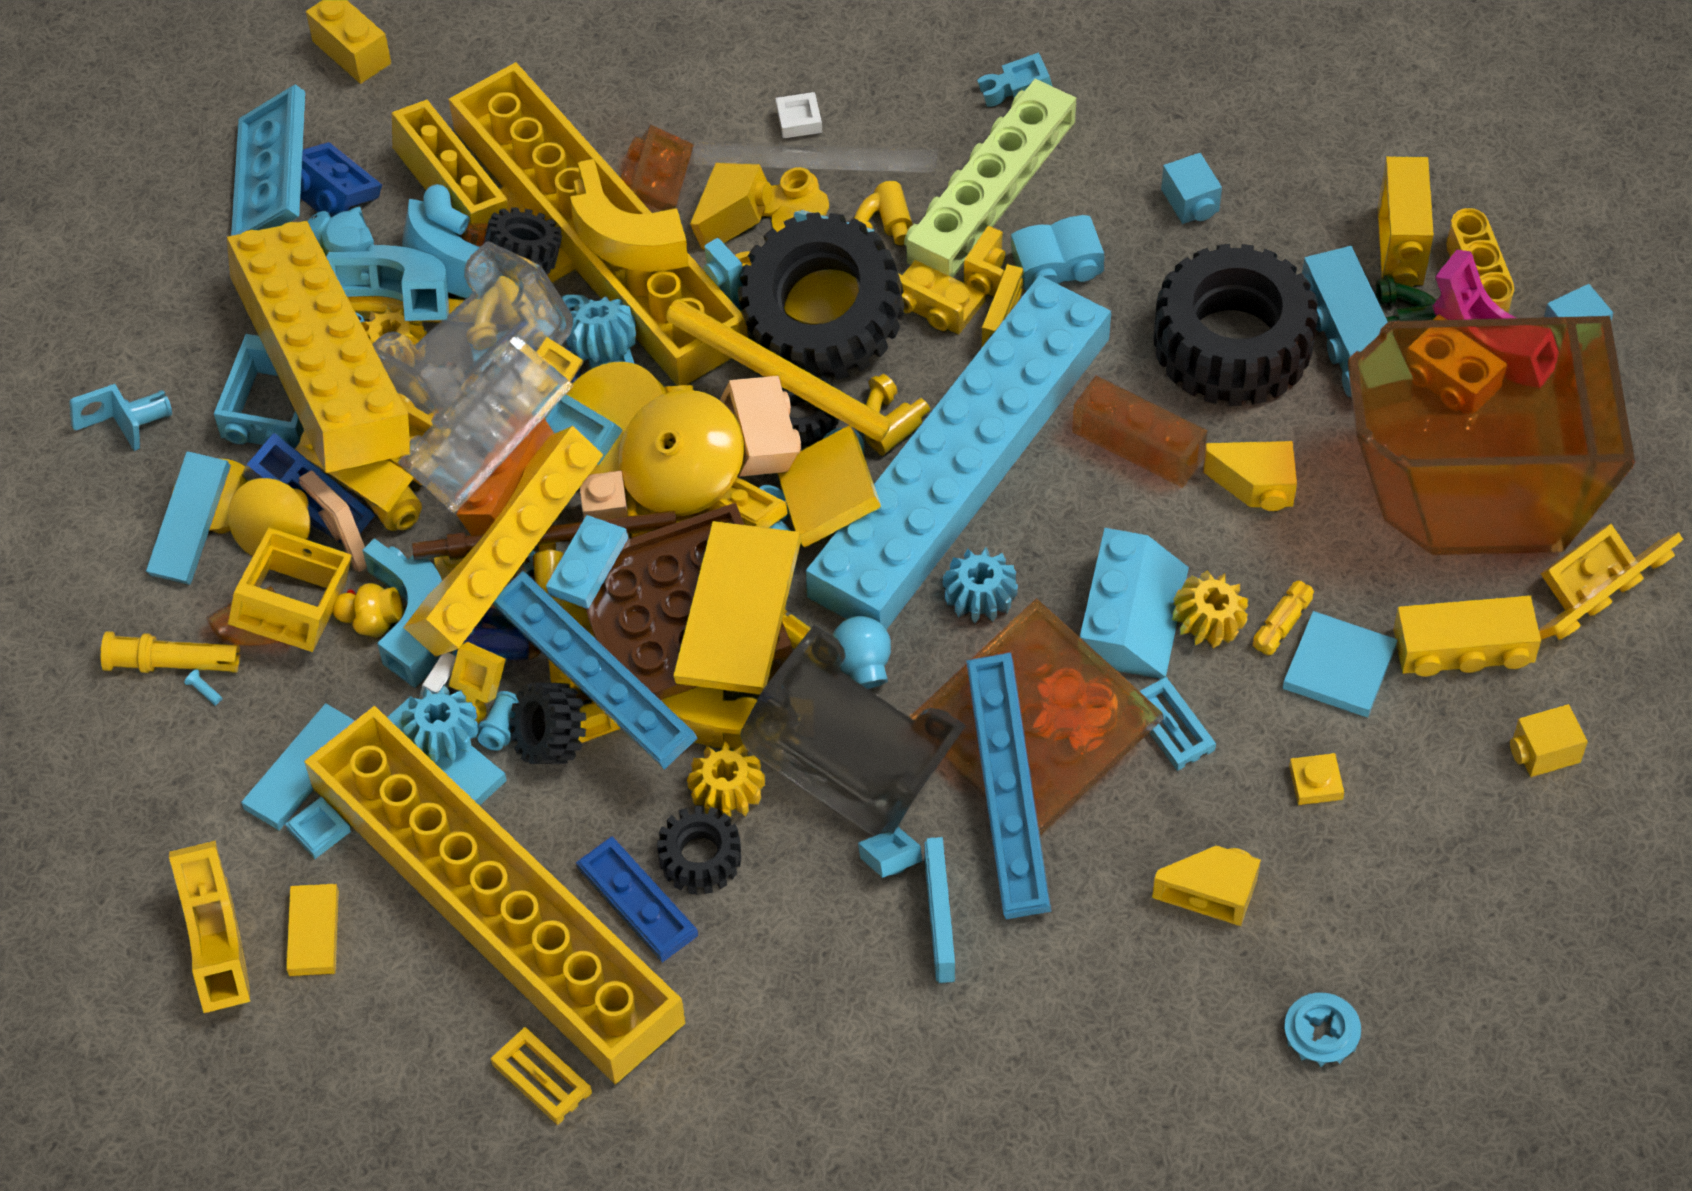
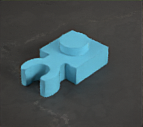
[977,52,1053,107]

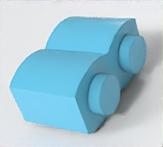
[1011,215,1104,290]

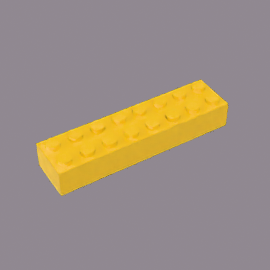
[227,221,410,473]

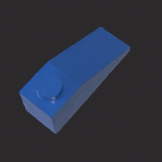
[241,433,376,544]

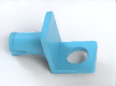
[69,384,172,451]

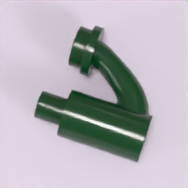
[1376,274,1437,339]

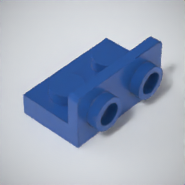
[300,142,382,217]

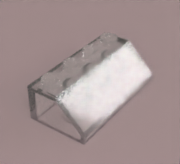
[397,337,574,514]

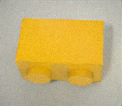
[306,0,391,84]

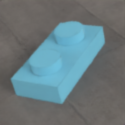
[704,238,743,312]
[546,515,628,609]

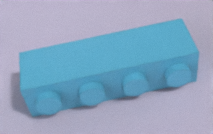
[1302,246,1413,410]

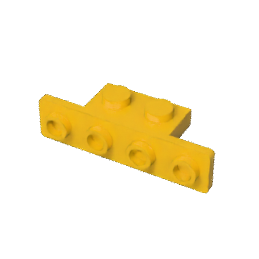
[1539,524,1684,640]

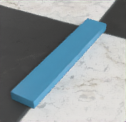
[492,571,698,770]
[966,652,1052,919]

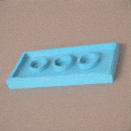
[231,84,305,236]

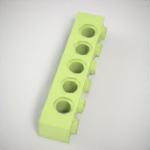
[904,79,1076,277]

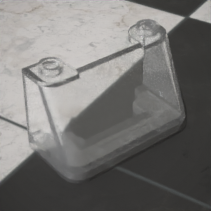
[372,241,573,430]

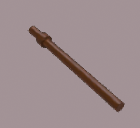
[412,511,676,560]

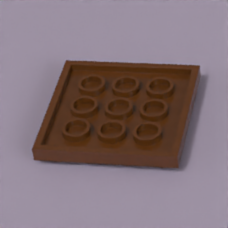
[585,502,794,700]

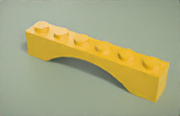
[403,426,603,657]

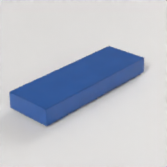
[576,836,698,963]

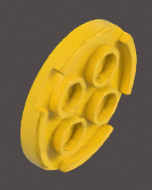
[564,362,667,475]

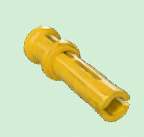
[101,631,240,673]

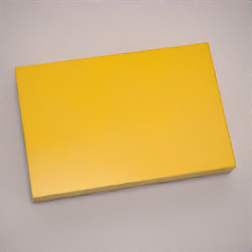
[778,425,881,547]

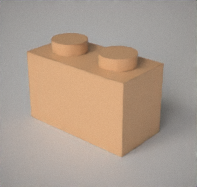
[720,376,801,477]

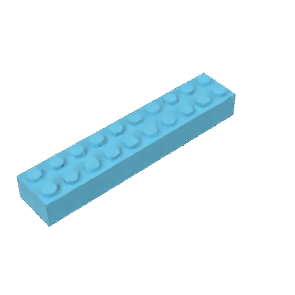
[806,275,1111,630]

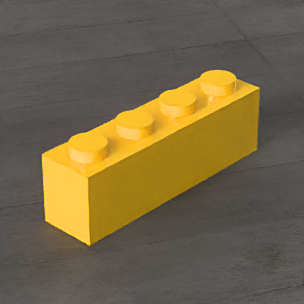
[391,99,507,246]

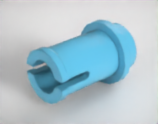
[478,691,519,751]

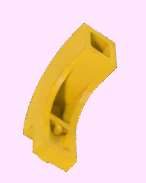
[570,159,689,272]
[169,840,250,1013]

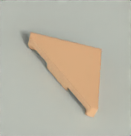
[299,470,367,572]

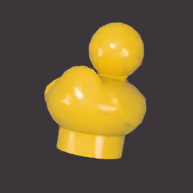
[332,583,404,637]

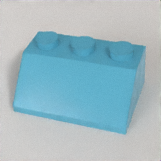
[1078,528,1189,679]

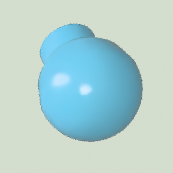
[830,616,891,691]

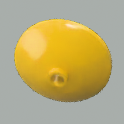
[618,390,744,517]

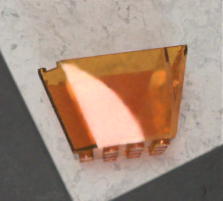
[1348,316,1635,555]

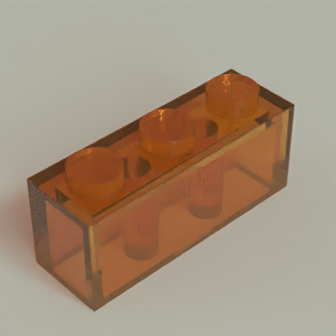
[1072,375,1208,488]

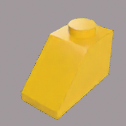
[690,163,772,250]
[1203,441,1297,511]
[1152,845,1261,926]

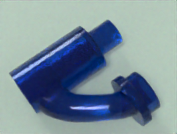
[456,607,529,660]

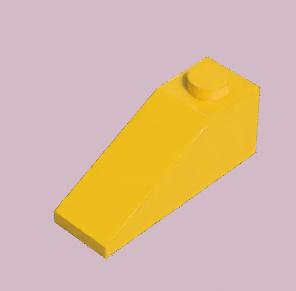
[295,430,414,513]

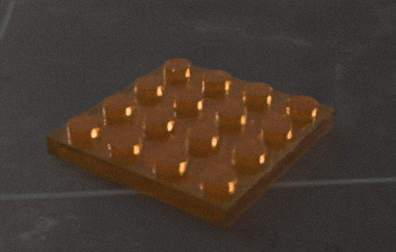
[907,598,1164,836]

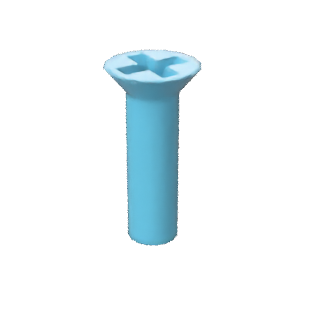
[184,669,223,706]

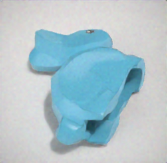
[308,206,374,256]

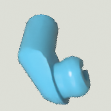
[423,184,470,235]

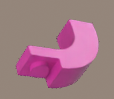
[1432,249,1561,384]

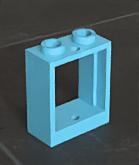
[214,334,304,449]

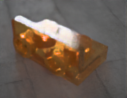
[620,124,694,211]

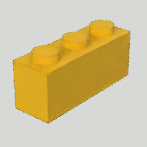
[1393,596,1541,677]

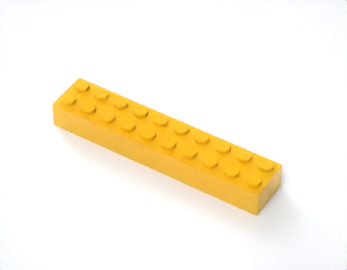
[449,62,748,386]
[304,706,686,1085]

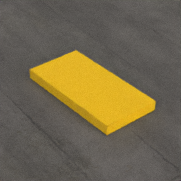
[674,521,801,695]

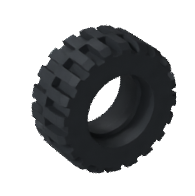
[738,212,904,380]
[1153,244,1318,406]

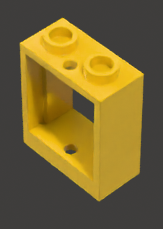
[1377,156,1434,287]
[228,527,352,652]

